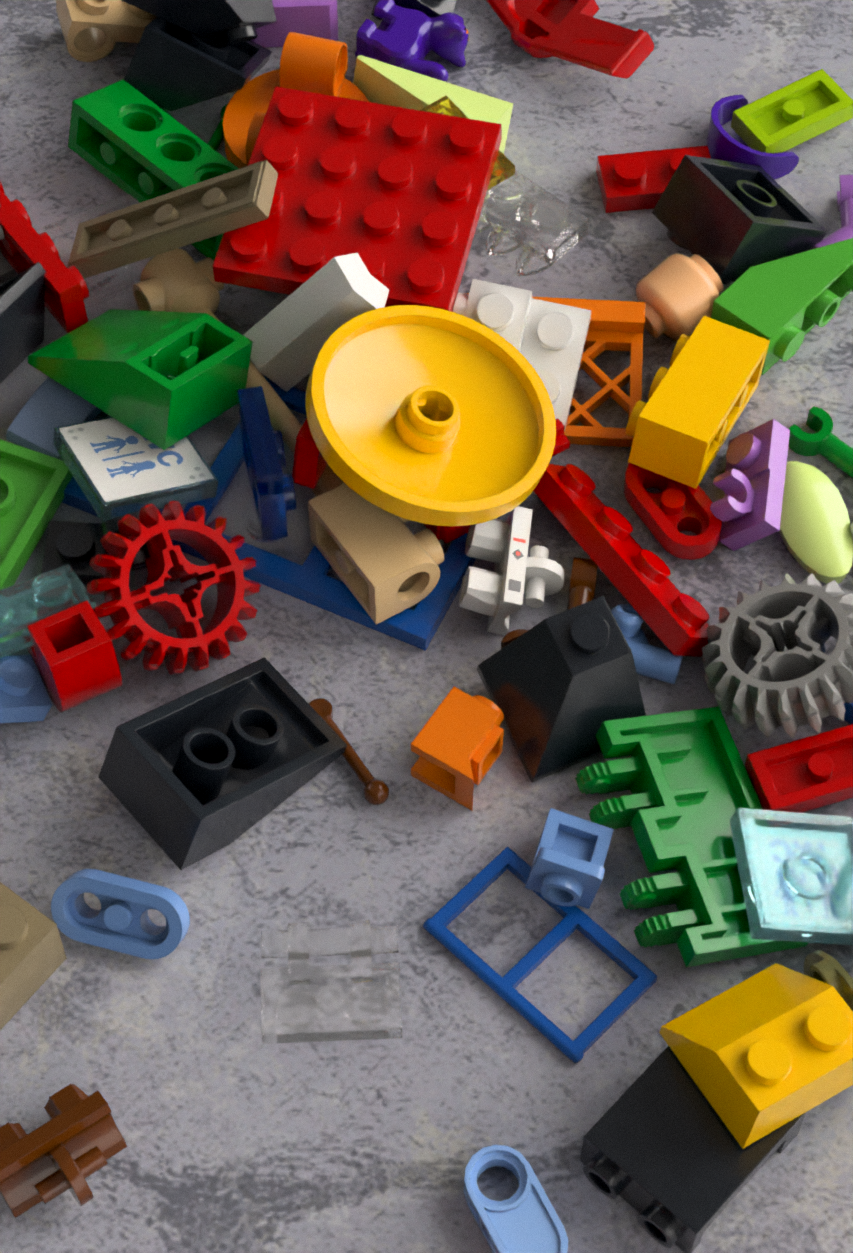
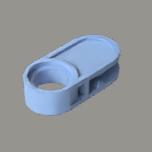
[463,1145,568,1253]

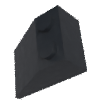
[98,657,347,870]

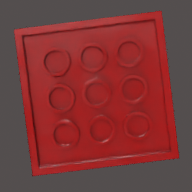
[212,86,502,312]

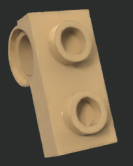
[56,0,157,62]

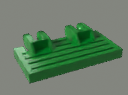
[575,706,816,967]

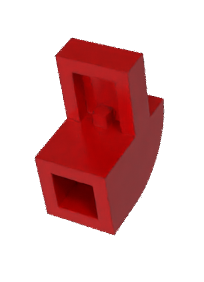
[16,598,122,713]

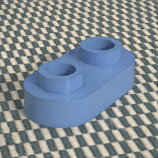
[51,869,190,959]

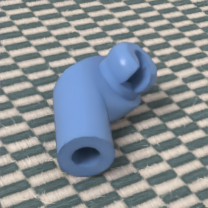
[611,604,683,685]

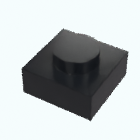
[41,521,111,588]

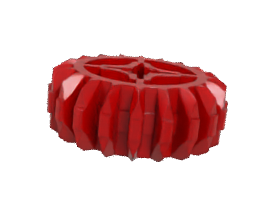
[86,501,261,675]

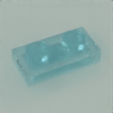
[0,564,96,658]

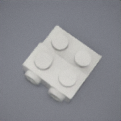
[453,279,591,431]

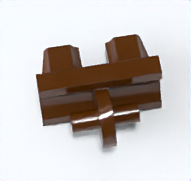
[0,1084,127,1218]

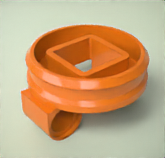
[223,32,369,169]

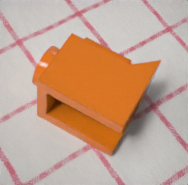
[411,686,504,811]

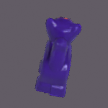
[355,0,469,82]

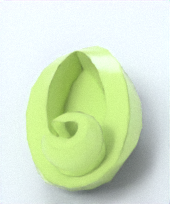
[779,461,853,584]

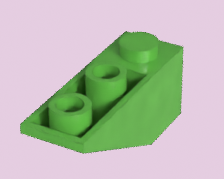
[711,238,853,375]

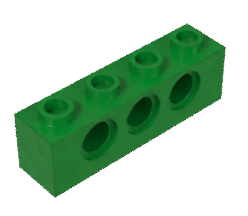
[68,80,239,260]

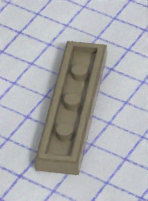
[67,160,278,279]

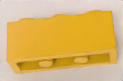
[626,316,770,489]

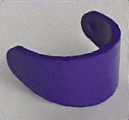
[707,94,799,180]

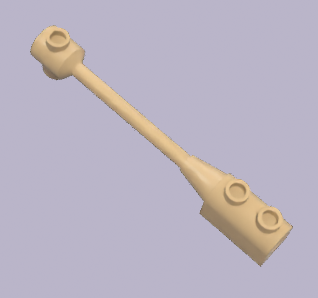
[132,248,444,625]

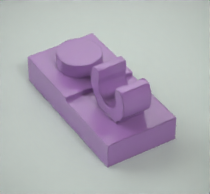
[710,419,790,551]

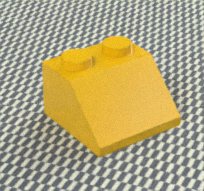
[659,963,853,1149]

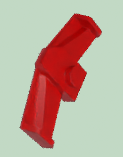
[486,0,654,79]

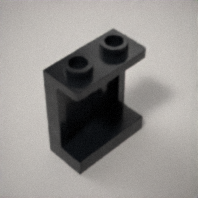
[580,1046,806,1253]

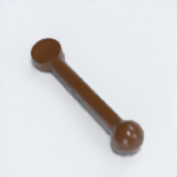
[309,698,389,805]

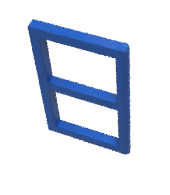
[423,846,657,1063]

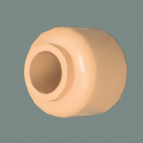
[636,253,724,341]

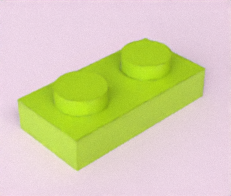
[731,69,853,153]

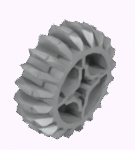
[702,573,853,739]

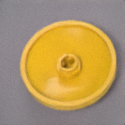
[305,305,556,526]

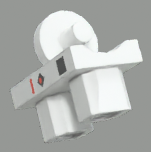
[458,506,565,636]

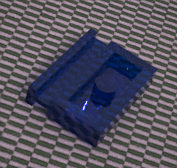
[237,386,297,541]

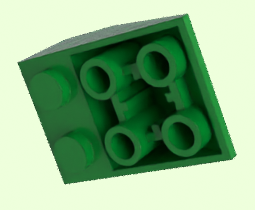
[28,309,253,450]

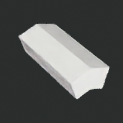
[243,252,389,392]

